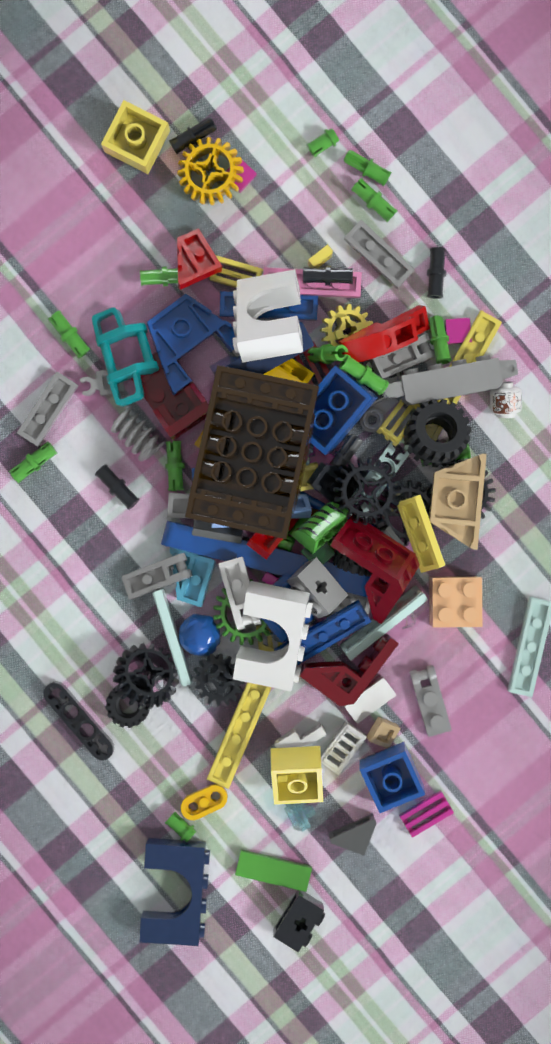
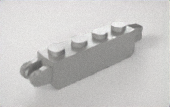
[382,355,518,406]

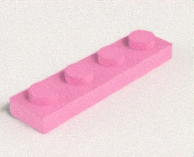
[263,267,362,298]

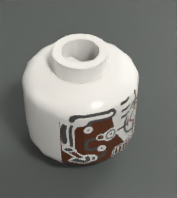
[490,381,522,418]

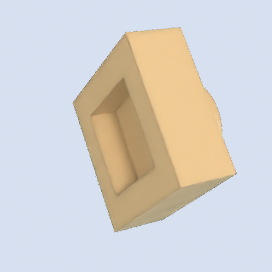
[367,717,401,748]

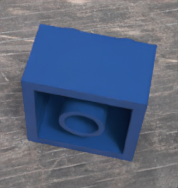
[359,742,425,813]

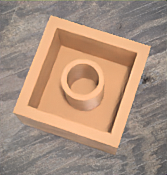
[429,576,483,627]

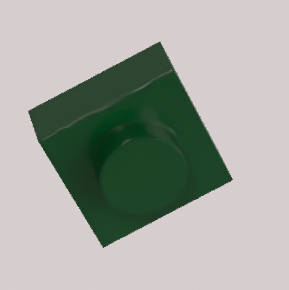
[301,543,336,564]

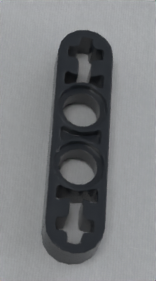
[43,681,115,761]

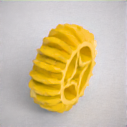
[177,137,244,206]

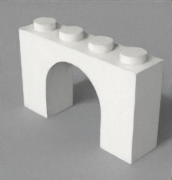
[233,269,303,363]
[233,581,313,691]

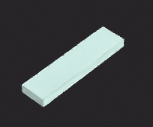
[340,586,428,660]
[153,588,192,686]
[507,596,551,697]

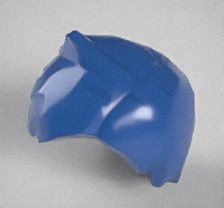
[178,614,221,656]

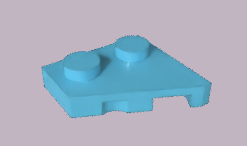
[170,547,217,607]

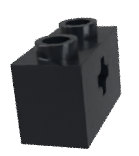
[273,890,325,952]

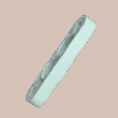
[345,438,409,518]

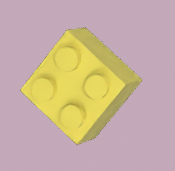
[101,100,170,174]
[271,746,323,805]

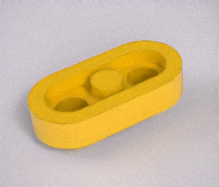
[181,784,228,820]

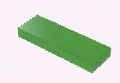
[235,850,312,892]

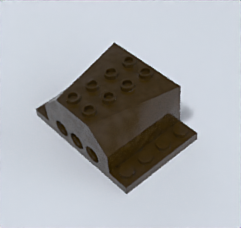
[185,365,319,539]

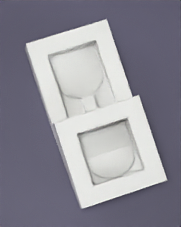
[274,723,327,748]

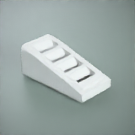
[321,721,367,775]

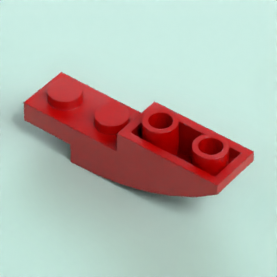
[339,305,430,362]

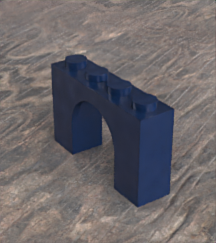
[209,321,315,376]
[139,838,210,946]

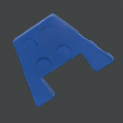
[147,294,236,395]

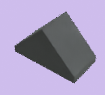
[329,813,377,856]

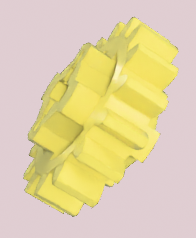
[320,304,373,346]

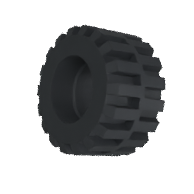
[403,399,471,467]

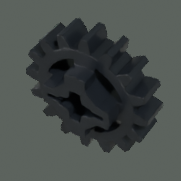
[191,653,245,708]

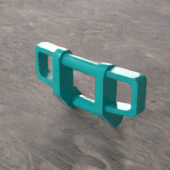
[92,307,159,407]

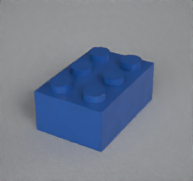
[311,365,378,455]

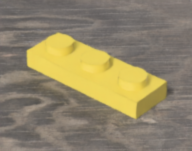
[397,495,445,573]

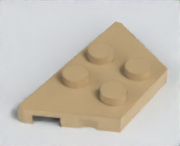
[429,454,487,550]

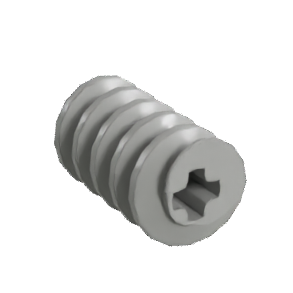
[111,407,165,461]

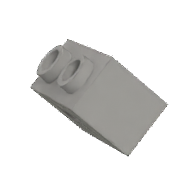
[287,557,348,619]

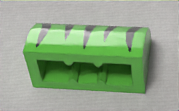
[291,502,348,554]

